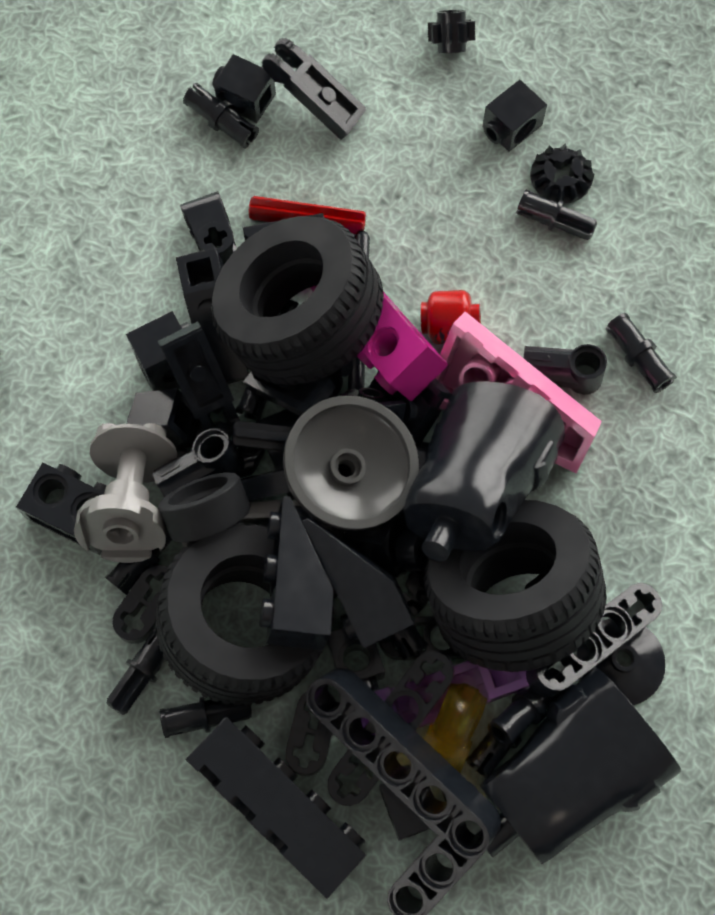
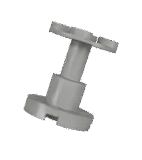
[74,423,177,563]

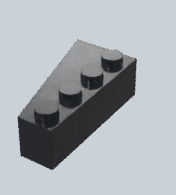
[185,717,366,899]

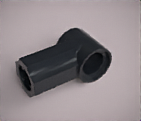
[523,344,607,395]
[152,428,245,498]

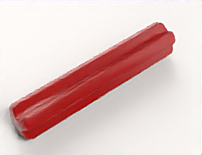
[248,196,366,234]

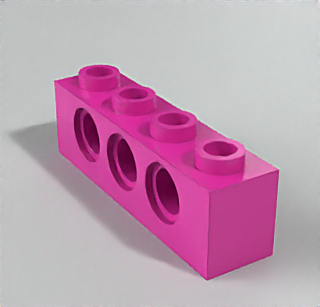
[310,286,448,401]

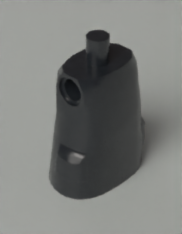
[404,381,565,562]
[475,667,681,864]

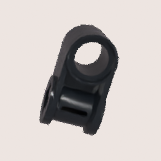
[180,191,237,264]

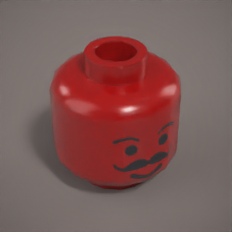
[420,290,481,344]

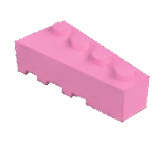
[436,312,602,473]

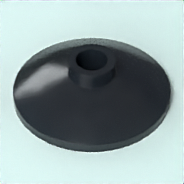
[576,619,665,705]

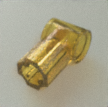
[424,683,487,773]

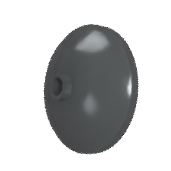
[283,396,419,531]

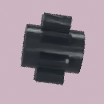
[428,10,476,53]

